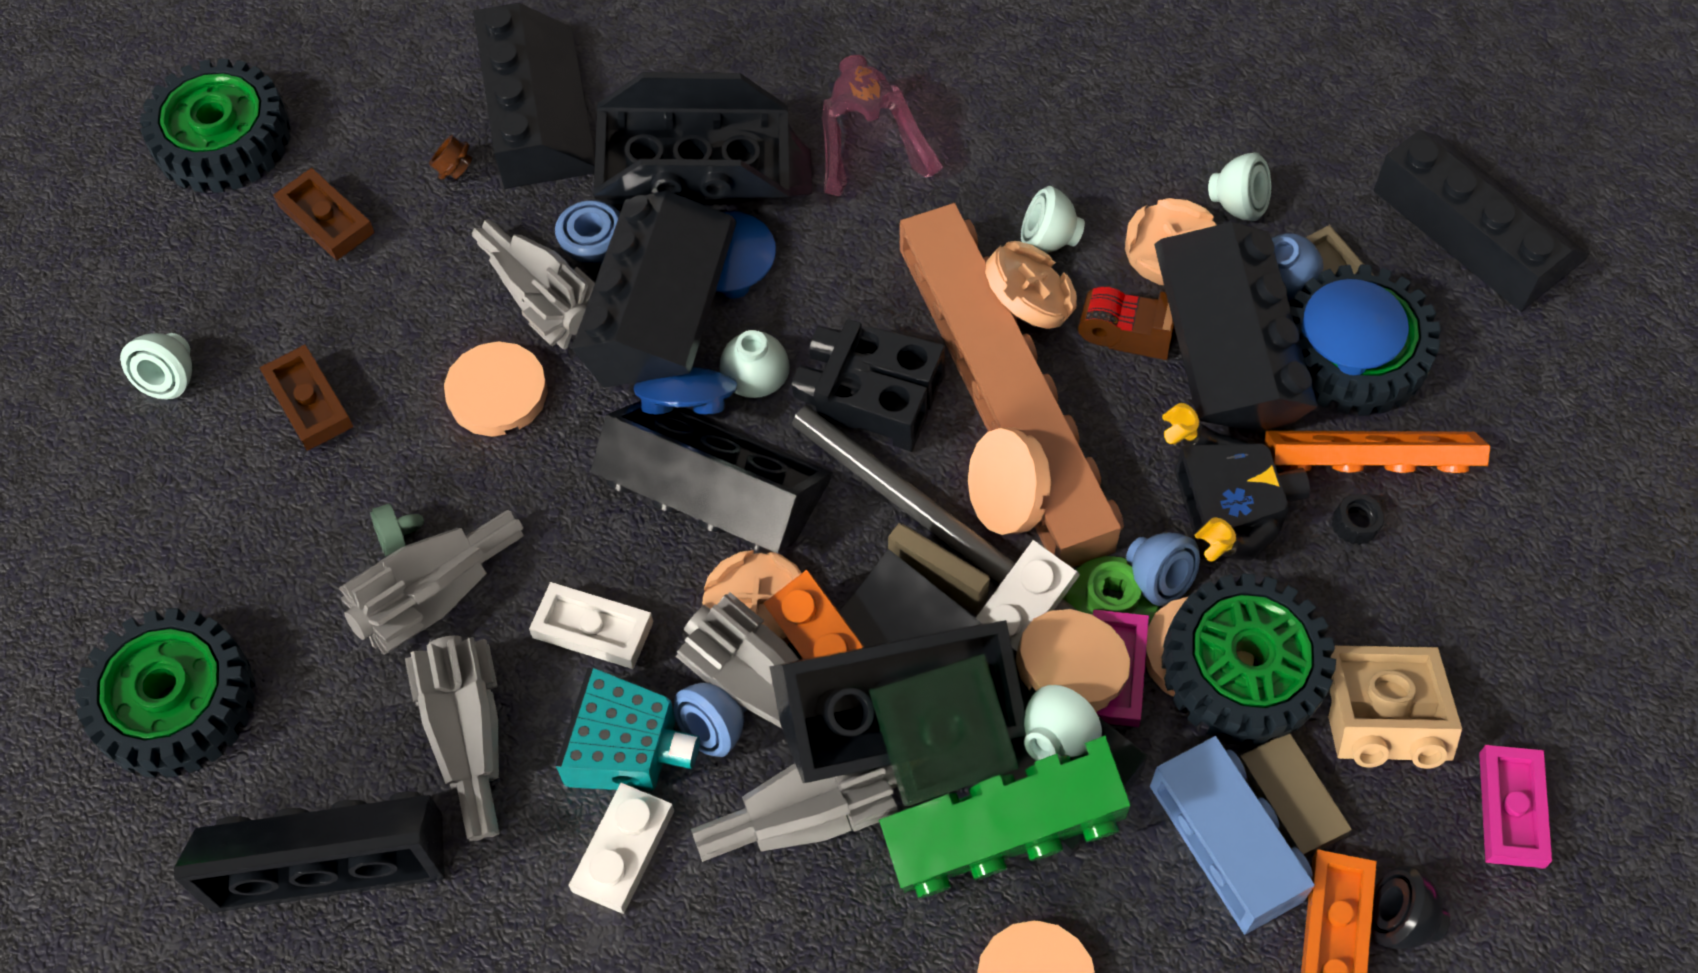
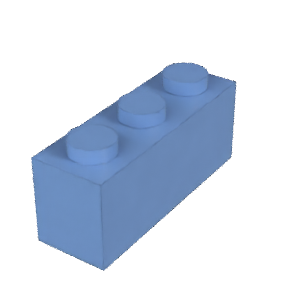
[1150,736,1315,935]

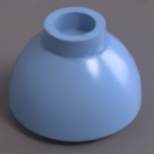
[555,200,620,266]
[1271,233,1323,301]
[1126,532,1200,606]
[674,683,747,757]

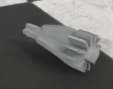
[472,219,595,349]
[339,510,524,655]
[676,592,799,728]
[405,636,500,841]
[691,763,898,862]

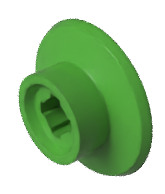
[1063,556,1160,626]

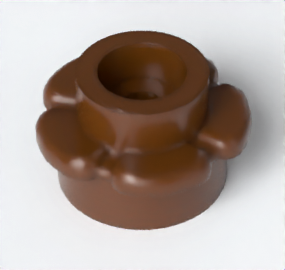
[429,135,473,180]

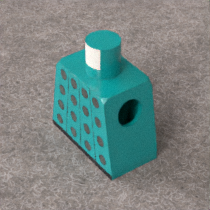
[556,667,700,792]

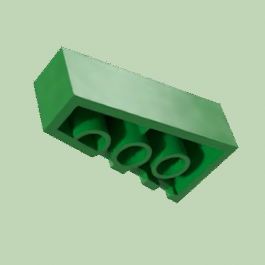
[879,736,1131,899]

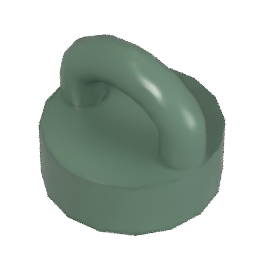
[370,503,424,557]

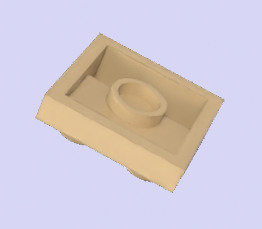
[1328,646,1462,769]

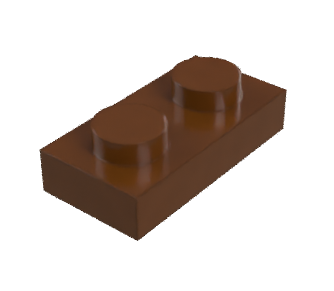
[273,168,375,261]
[259,344,353,451]

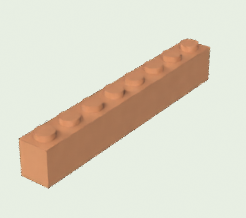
[900,203,1124,568]

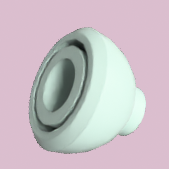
[1208,152,1271,221]
[1021,186,1085,253]
[720,330,790,398]
[120,333,192,400]
[1024,685,1102,761]

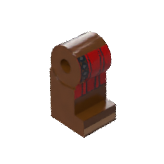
[1078,287,1174,360]

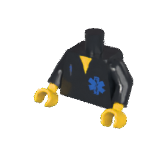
[1162,403,1310,562]

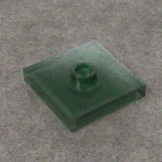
[869,654,1019,806]

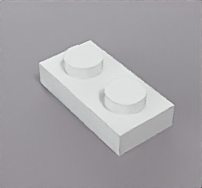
[976,540,1080,651]
[529,582,654,669]
[569,783,674,914]

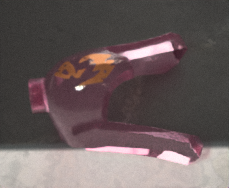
[822,55,943,196]

